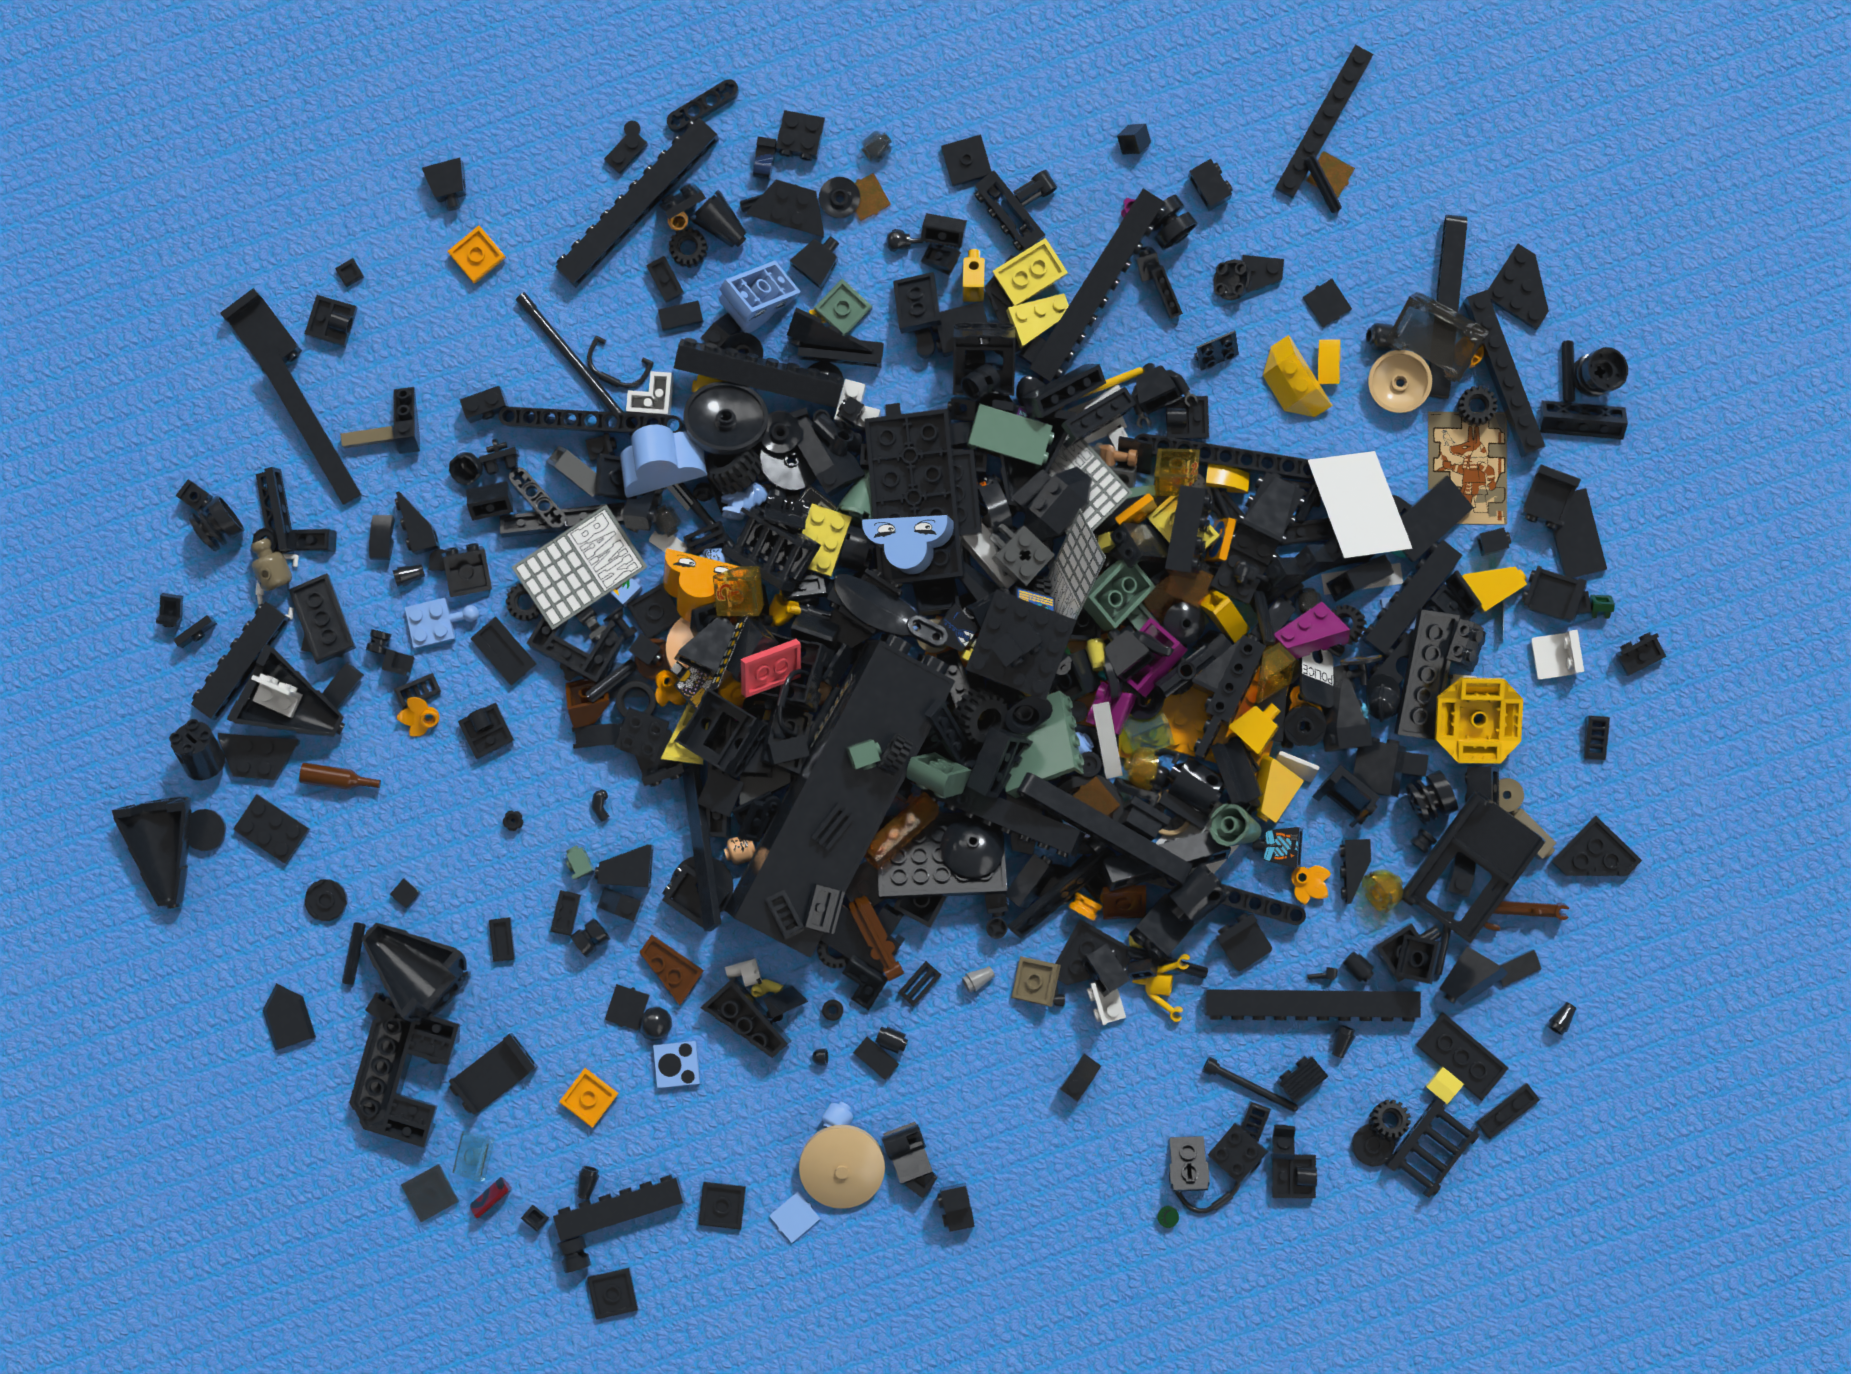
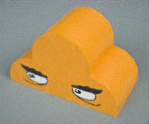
[663,548,749,622]

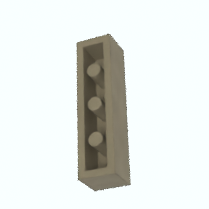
[340,426,394,448]

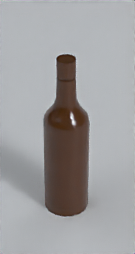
[299,763,381,790]

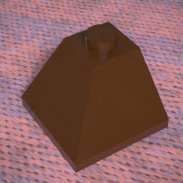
[565,675,610,728]

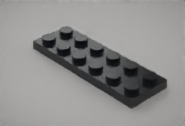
[1394,608,1460,740]

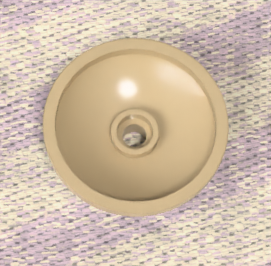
[1368,350,1432,413]

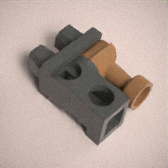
[1091,443,1138,488]

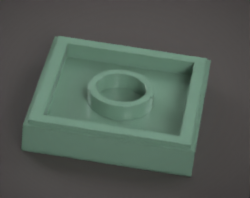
[814,279,872,337]

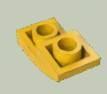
[1318,339,1341,384]
[1206,464,1250,494]

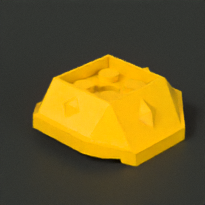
[1435,677,1523,764]

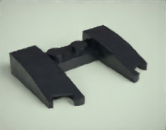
[526,616,625,684]

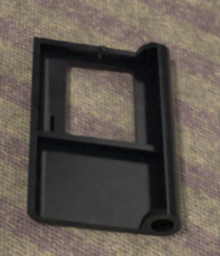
[1401,791,1546,944]

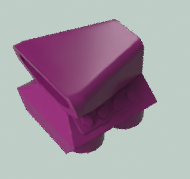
[1086,682,1137,735]

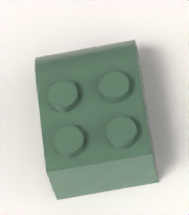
[1083,558,1156,631]
[906,752,972,798]

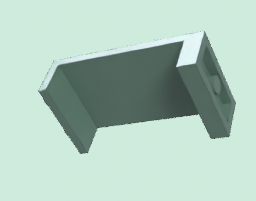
[966,404,1054,470]

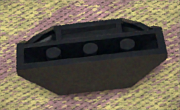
[1023,466,1092,542]

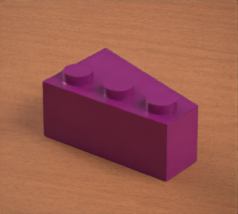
[1272,602,1350,662]

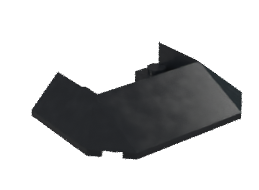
[349,1008,460,1148]

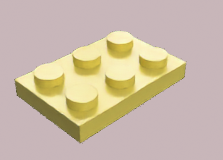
[992,238,1068,306]
[1147,489,1221,555]
[802,503,852,577]

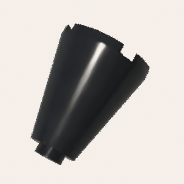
[689,190,747,247]

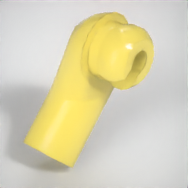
[751,979,783,998]

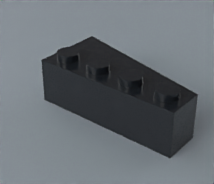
[700,977,792,1058]

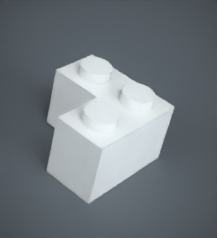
[626,371,674,415]
[834,379,881,431]

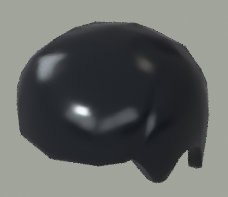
[449,452,483,486]
[638,1007,672,1041]

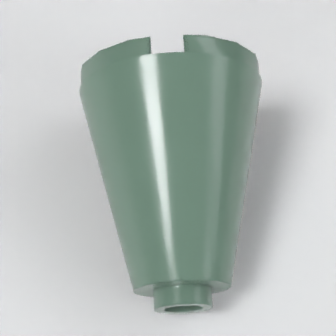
[836,468,873,528]
[1210,804,1261,847]

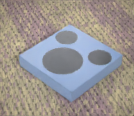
[653,1041,700,1088]

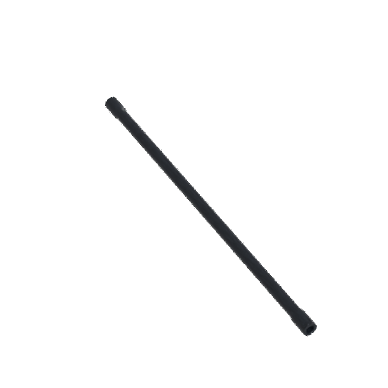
[516,292,735,548]

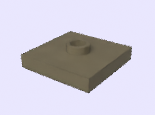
[1011,956,1061,1007]

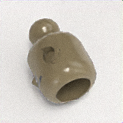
[251,538,292,591]

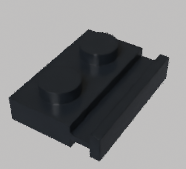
[803,884,845,934]

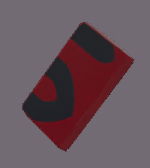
[470,1177,512,1218]

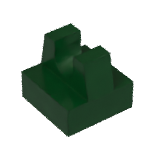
[1590,595,1615,619]

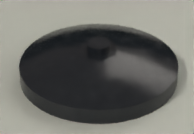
[683,381,768,455]

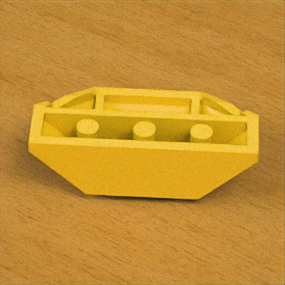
[1263,335,1333,417]

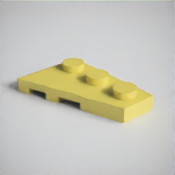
[1006,293,1069,349]
[661,702,709,765]

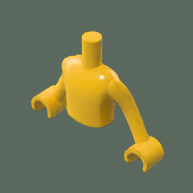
[769,571,801,627]
[1132,954,1190,1022]

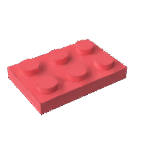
[741,639,801,698]

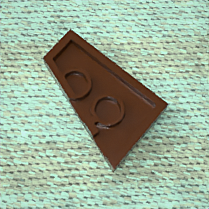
[640,934,705,1006]

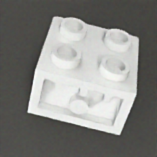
[1531,630,1584,680]
[251,674,302,718]
[1087,982,1126,1025]

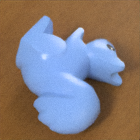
[721,483,768,521]

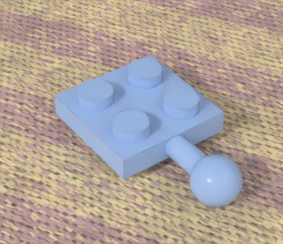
[405,598,479,649]

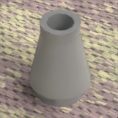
[962,966,995,993]

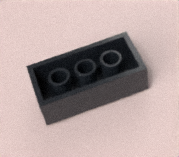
[1165,485,1214,579]

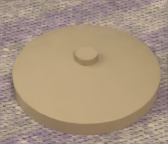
[799,1125,885,1209]

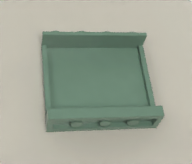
[1005,691,1084,799]

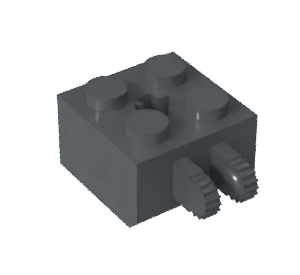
[989,523,1055,587]

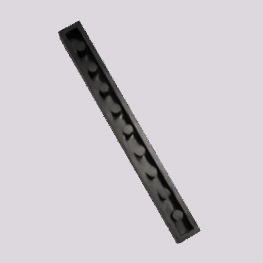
[555,117,719,288]
[1030,188,1166,382]
[1205,989,1421,1022]

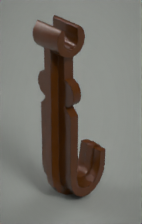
[849,895,904,981]
[1484,901,1569,931]

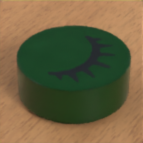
[1157,1206,1179,1228]

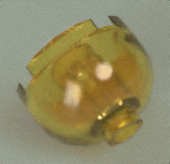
[1123,747,1159,790]
[1362,869,1403,913]

